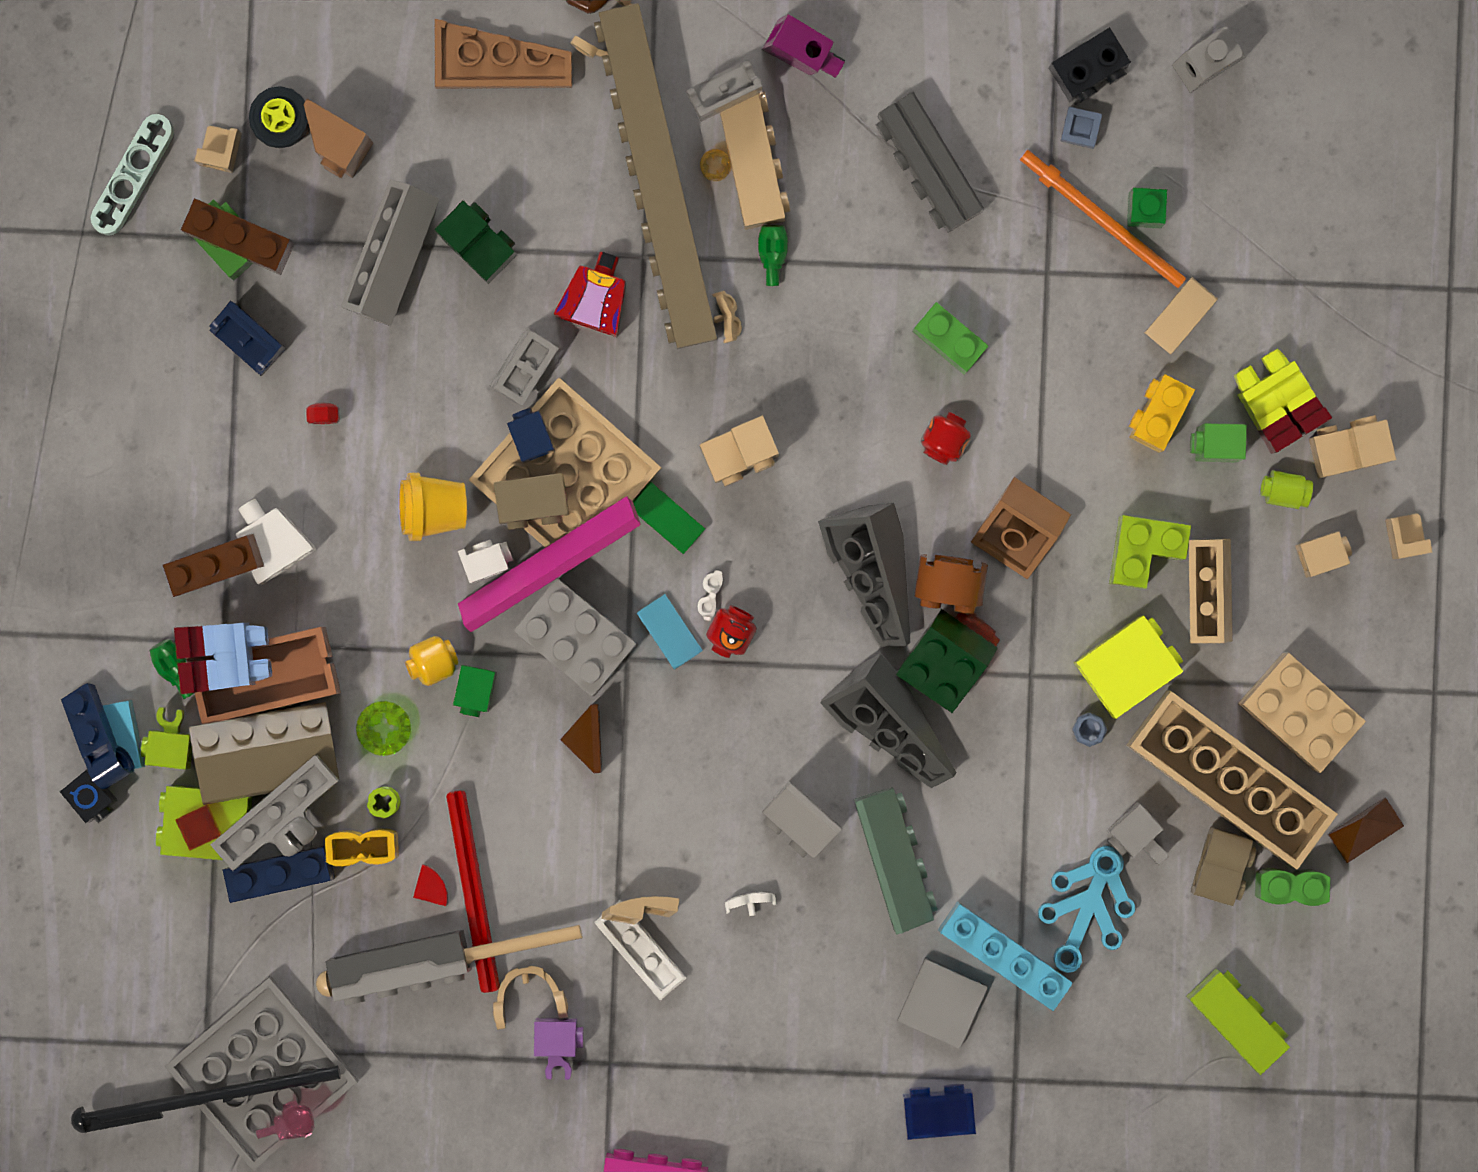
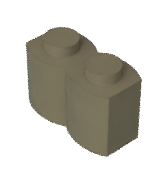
[1190,827,1256,906]

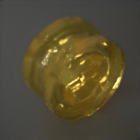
[700,149,731,182]

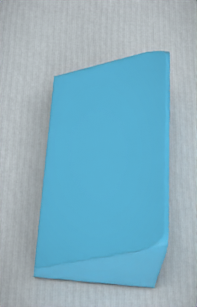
[637,594,703,670]
[103,700,145,769]

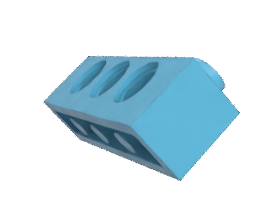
[938,902,1073,1011]

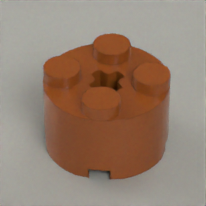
[914,554,988,614]

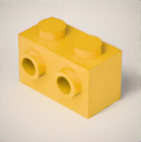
[1128,374,1195,453]

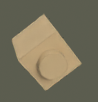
[1295,531,1352,578]

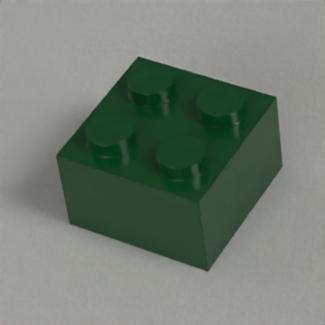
[896,609,998,713]

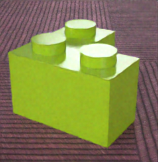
[1109,515,1191,589]

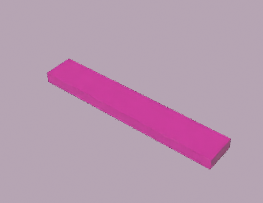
[458,496,641,632]

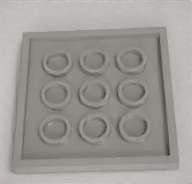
[164,976,359,1171]

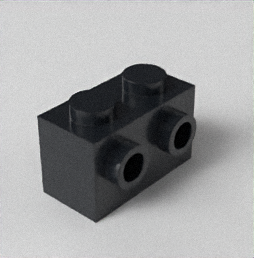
[1049,27,1131,103]

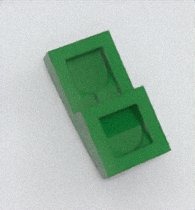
[632,481,705,554]

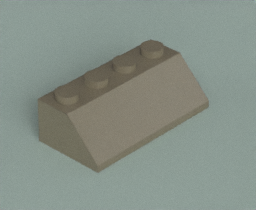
[189,702,340,805]

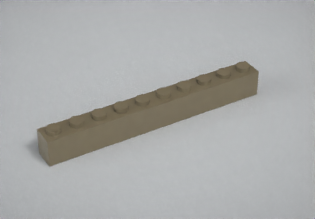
[594,3,717,349]

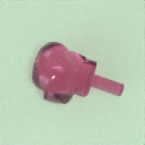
[256,1101,315,1141]

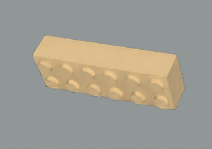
[1126,691,1338,870]

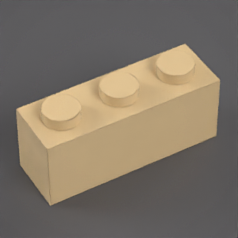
[1189,539,1233,643]

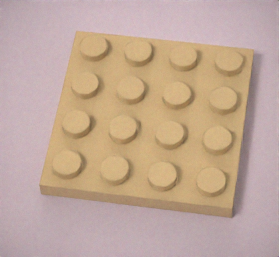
[469,378,662,570]

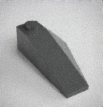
[818,503,911,647]
[820,654,957,788]

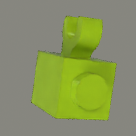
[141,707,193,770]

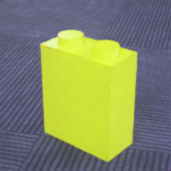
[1073,615,1183,719]

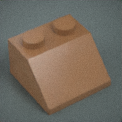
[304,99,373,179]
[971,477,1072,579]

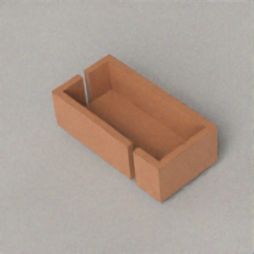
[187,627,341,724]

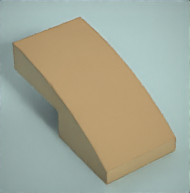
[1145,277,1218,355]
[601,896,679,925]

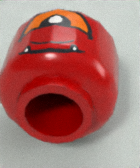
[921,412,972,465]
[706,605,757,658]

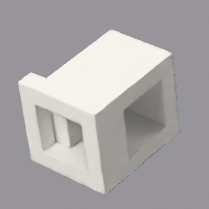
[458,540,513,584]

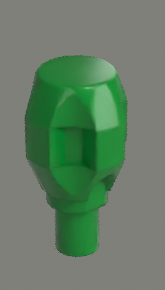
[758,225,788,286]
[149,639,194,699]

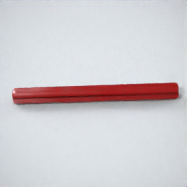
[446,790,500,993]

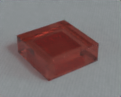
[175,804,222,851]

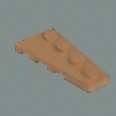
[435,19,572,89]

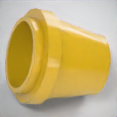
[399,472,467,541]

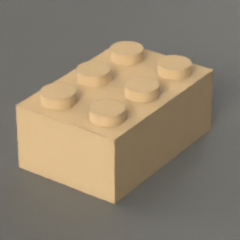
[1238,653,1366,773]

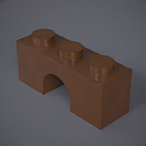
[181,198,295,275]

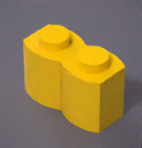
[325,828,399,866]

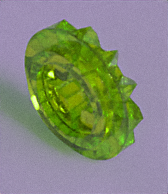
[356,701,412,756]

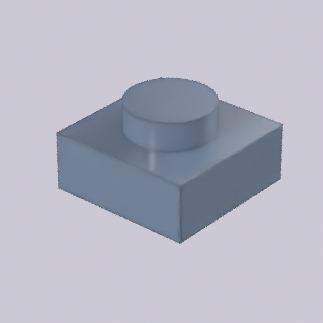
[1060,106,1102,149]

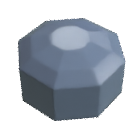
[1072,713,1107,747]

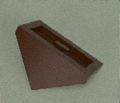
[560,704,602,773]
[1328,797,1404,863]

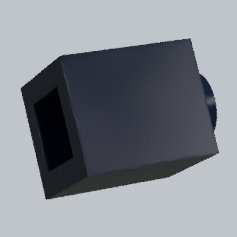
[507,408,555,463]

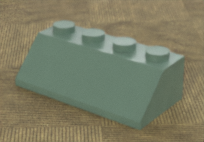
[853,787,938,935]

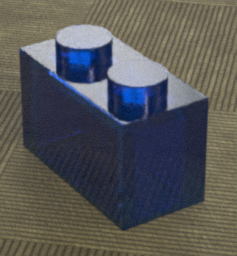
[902,1084,976,1140]

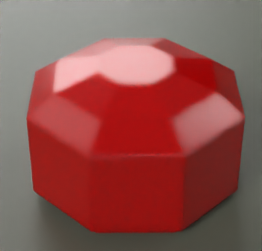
[306,402,340,424]

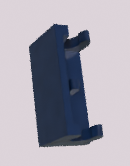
[209,301,286,376]

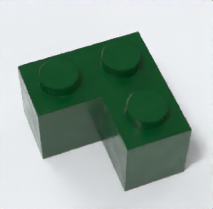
[434,200,517,284]

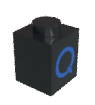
[60,770,118,824]

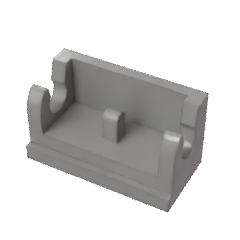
[686,60,763,122]
[489,329,559,406]

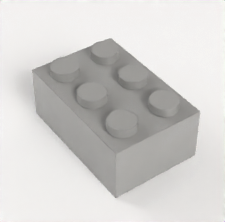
[513,578,637,697]

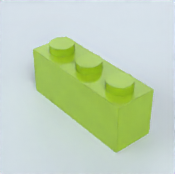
[1186,969,1291,1075]

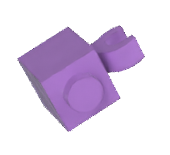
[534,1018,584,1080]

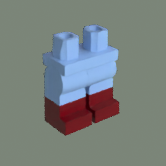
[174,623,272,694]

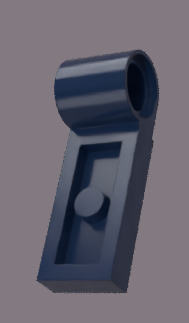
[61,683,134,789]

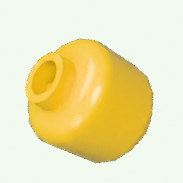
[405,636,459,686]

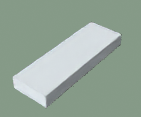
[594,900,687,1001]

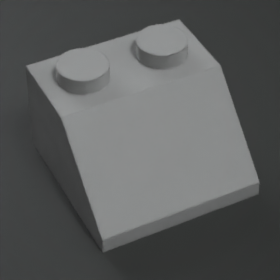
[762,780,842,858]

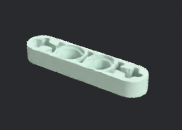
[91,114,174,235]

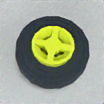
[248,86,309,148]

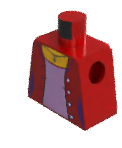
[554,251,626,338]

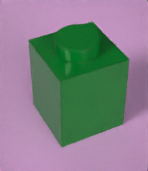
[1127,188,1167,228]
[453,665,497,717]

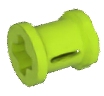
[367,786,401,818]

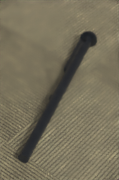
[71,1065,341,1133]

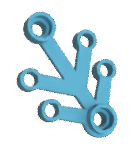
[1038,846,1135,973]

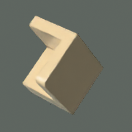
[195,126,242,173]
[1385,514,1433,560]

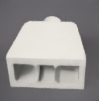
[236,498,317,585]

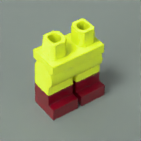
[1234,349,1332,454]

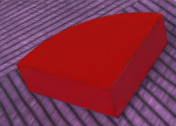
[413,864,448,906]

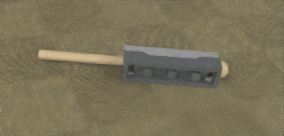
[316,925,583,1006]

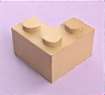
[699,415,779,487]
[1309,415,1396,479]

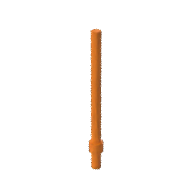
[1019,150,1186,288]

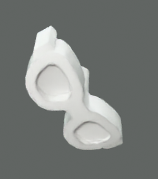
[697,570,723,621]
[725,892,777,916]

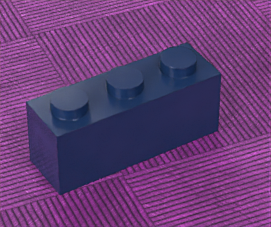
[222,846,335,903]

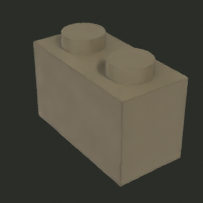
[494,473,569,530]

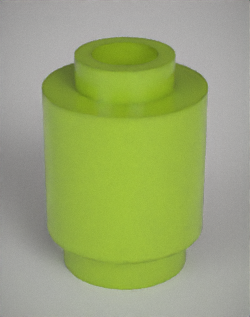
[1260,470,1313,509]

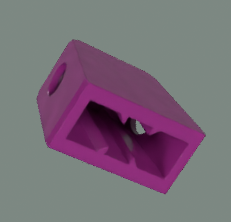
[762,14,845,78]

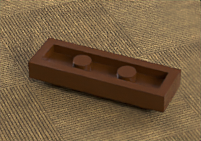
[163,534,264,597]

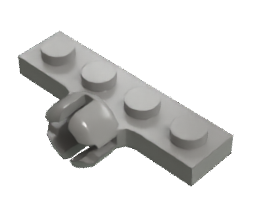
[210,754,340,871]

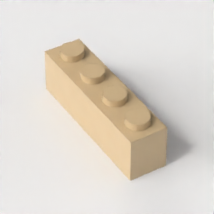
[720,91,790,230]

